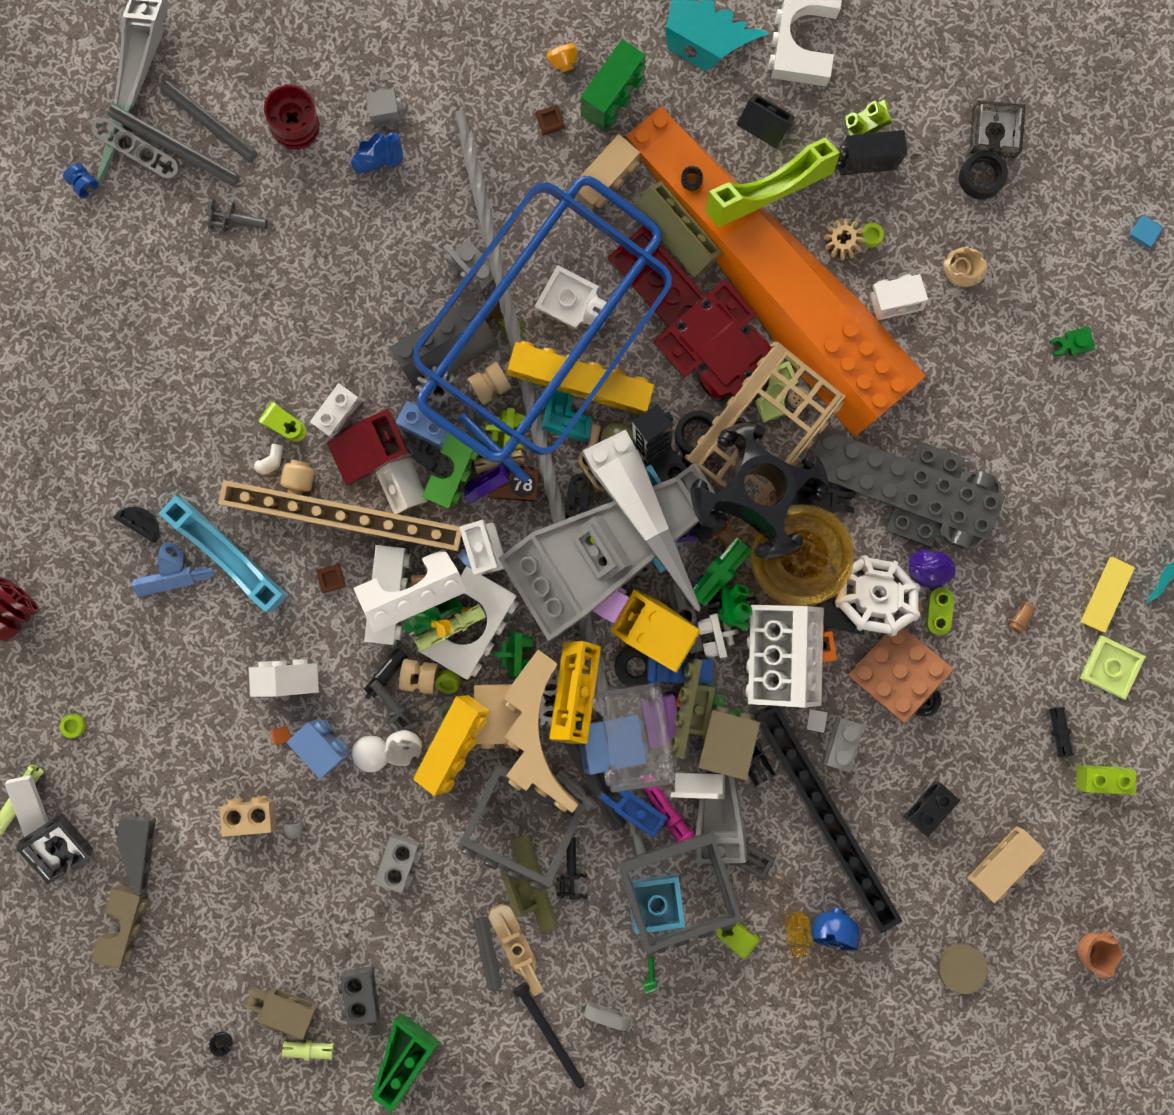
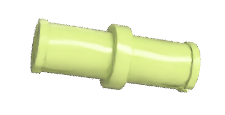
[282,1040,334,1061]

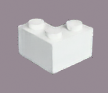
[249,659,319,697]

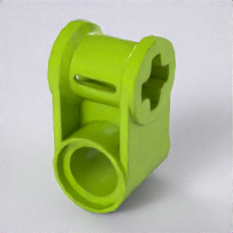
[258,401,307,442]
[715,914,761,960]

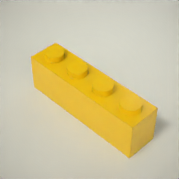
[413,695,490,796]

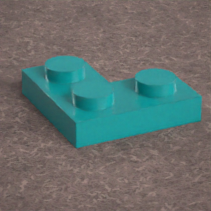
[541,390,593,443]

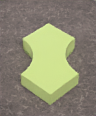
[754,361,799,423]

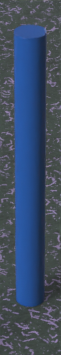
[458,412,530,484]

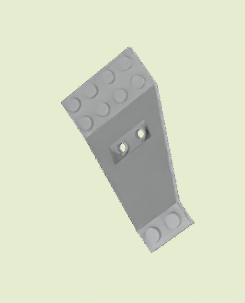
[498,463,715,641]

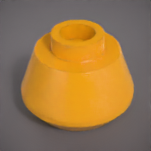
[546,43,577,73]

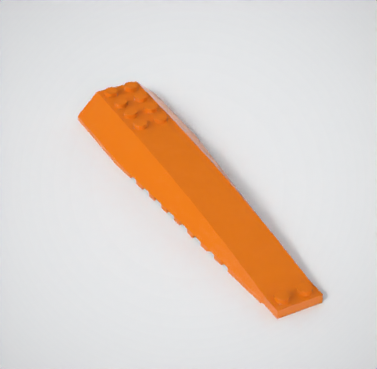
[626,106,926,437]

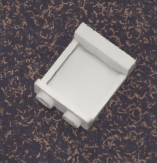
[459,520,504,575]

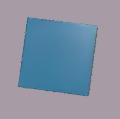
[1128,215,1163,249]

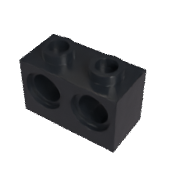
[903,781,960,837]

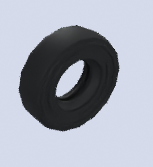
[614,646,651,689]

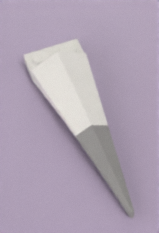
[582,430,700,612]

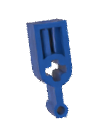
[647,657,713,684]

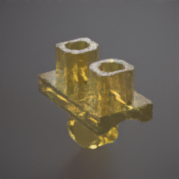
[784,911,813,957]

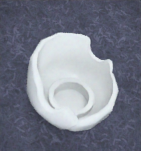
[384,730,422,766]
[351,736,388,772]

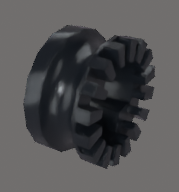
[681,165,703,191]
[209,1032,233,1057]

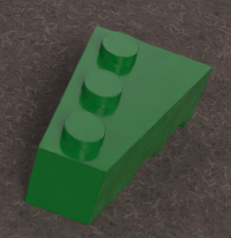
[372,1013,441,1113]

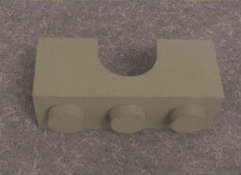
[91,885,149,969]

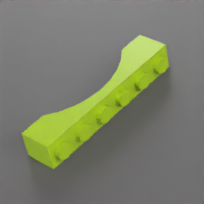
[705,137,840,228]

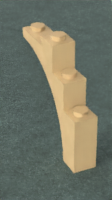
[502,649,578,813]

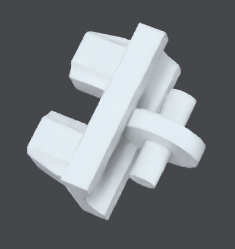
[697,614,739,658]

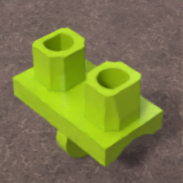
[845,99,893,135]
[485,408,526,451]

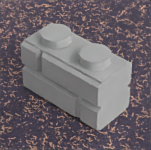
[822,717,864,773]

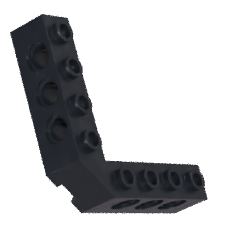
[632,404,728,544]

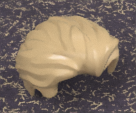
[943,246,988,287]

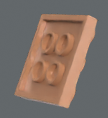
[848,628,954,725]

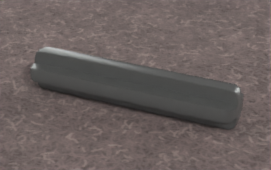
[474,917,502,990]

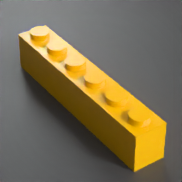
[505,341,654,415]

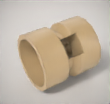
[467,362,512,405]
[399,659,439,695]

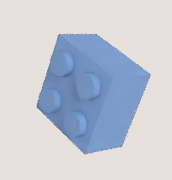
[286,719,350,779]

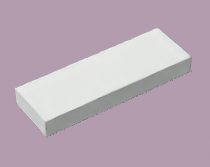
[5,775,49,837]

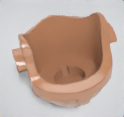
[1077,931,1123,979]

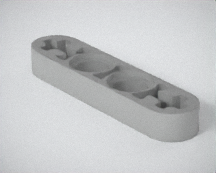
[92,118,180,180]

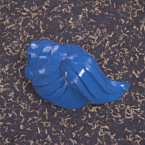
[351,132,403,174]

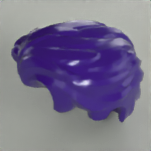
[908,549,956,588]

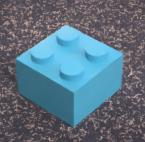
[629,875,685,934]

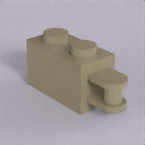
[244,987,318,1040]

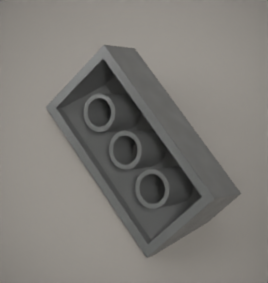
[389,298,498,393]

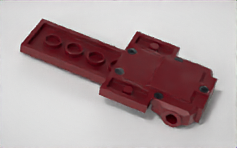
[608,226,772,401]

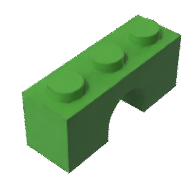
[422,433,480,509]

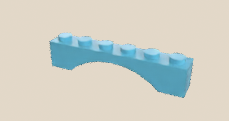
[159,495,289,613]

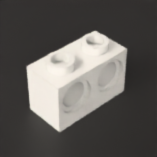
[310,383,362,439]

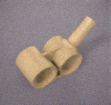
[579,425,606,492]

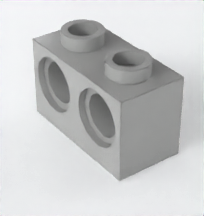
[374,833,423,893]

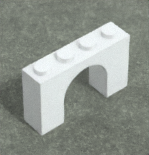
[768,0,842,86]
[354,549,466,633]
[417,566,519,680]

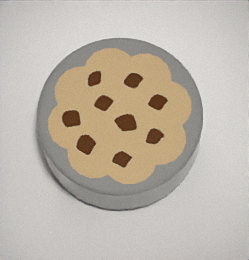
[787,386,810,410]

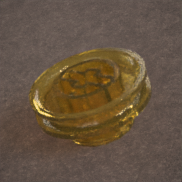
[750,505,854,606]

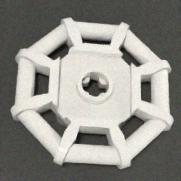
[834,555,921,637]

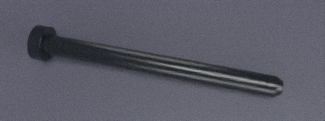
[512,982,585,1089]

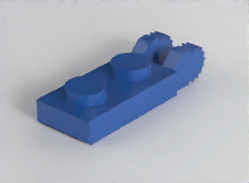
[599,780,668,838]

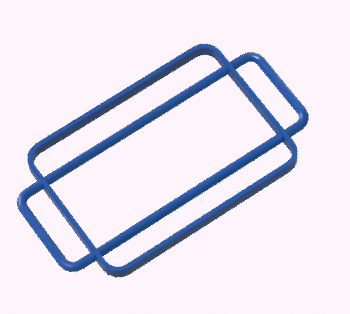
[413,176,671,462]

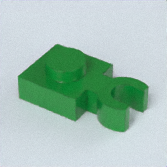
[1049,326,1095,356]

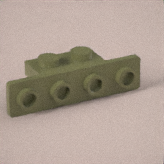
[670,658,715,758]
[500,835,559,931]

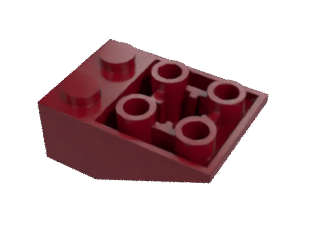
[326,409,411,486]

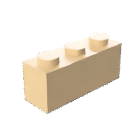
[575,134,640,212]
[967,826,1045,903]

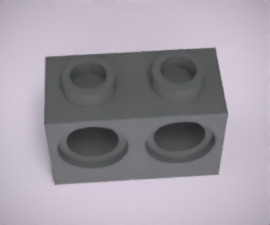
[338,966,380,1026]

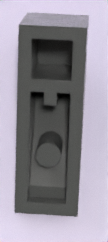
[115,815,156,896]

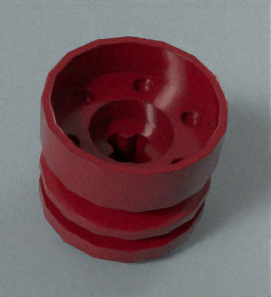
[264,84,320,150]
[0,577,39,642]

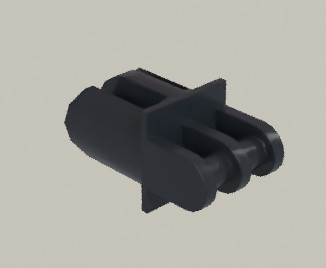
[748,740,776,787]

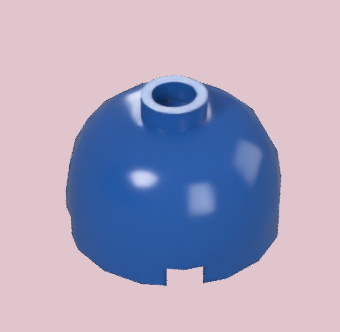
[809,908,860,951]

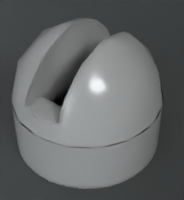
[283,819,303,839]

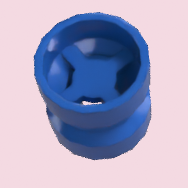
[63,163,98,198]

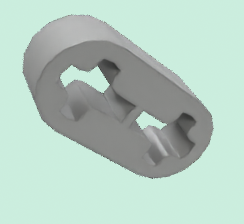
[583,1002,631,1031]

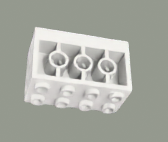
[746,605,824,708]

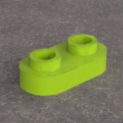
[926,587,954,635]

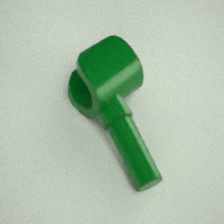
[642,957,658,994]

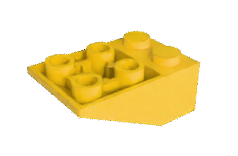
[611,590,701,672]

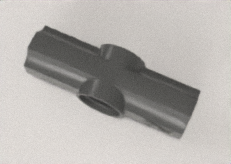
[665,582,704,654]

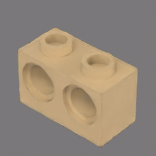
[220,796,276,837]

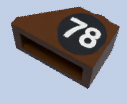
[488,466,539,502]

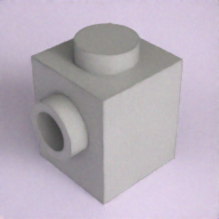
[366,88,404,125]

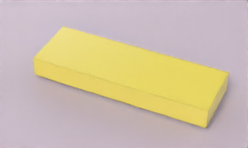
[1081,557,1135,633]

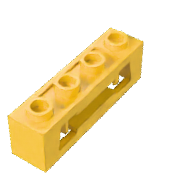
[549,641,601,744]

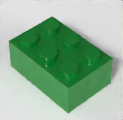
[580,39,647,131]

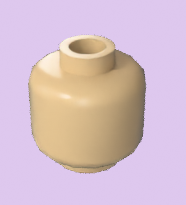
[280,460,315,495]

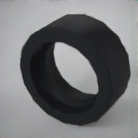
[959,150,1008,200]
[674,410,715,455]

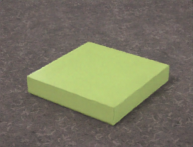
[1080,635,1146,700]

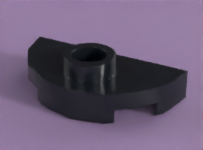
[113,506,159,543]

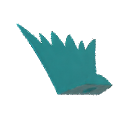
[665,0,770,71]

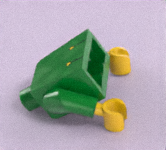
[403,597,472,637]

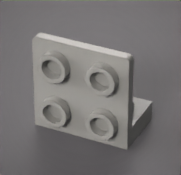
[443,239,494,294]

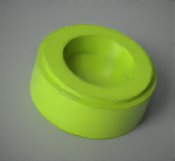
[859,223,884,248]
[435,670,461,694]
[60,714,86,738]

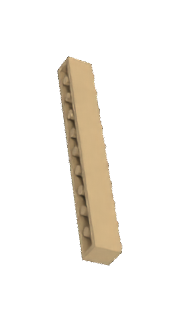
[218,480,463,552]

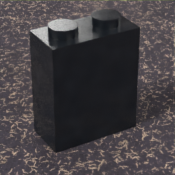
[836,130,907,175]

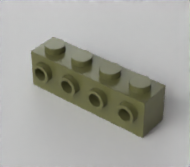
[633,181,723,278]

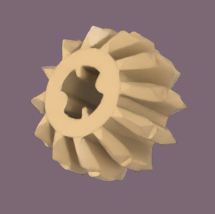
[824,218,865,260]

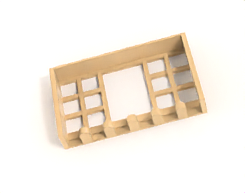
[684,341,845,506]

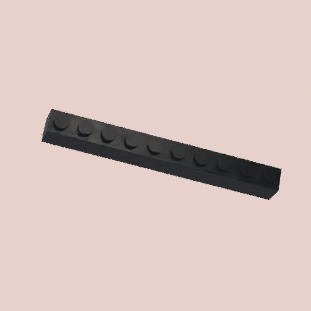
[753,705,902,934]

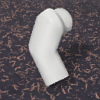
[254,444,284,475]

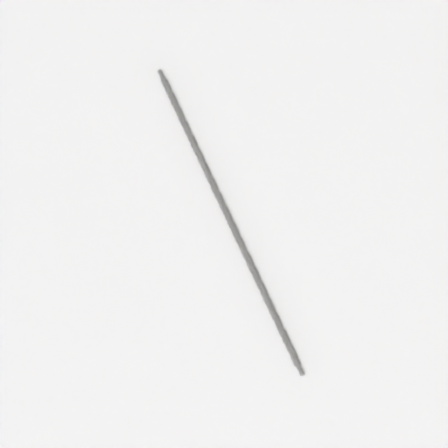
[455,110,646,855]

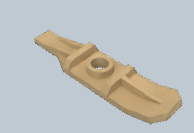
[488,903,544,997]

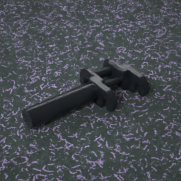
[556,837,588,900]

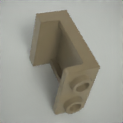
[696,707,760,780]

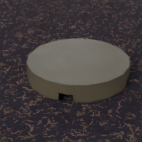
[938,944,988,994]

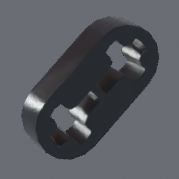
[566,474,590,518]

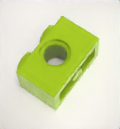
[1076,765,1136,795]

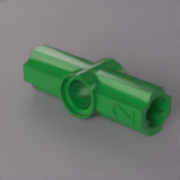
[693,538,752,606]

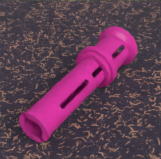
[638,775,695,842]

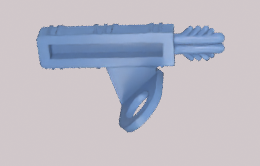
[132,543,215,597]

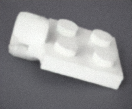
[535,265,608,330]

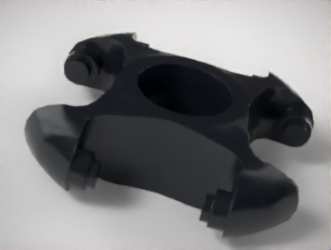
[690,422,830,560]

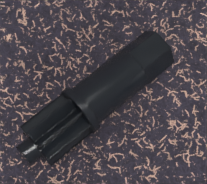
[363,648,408,700]

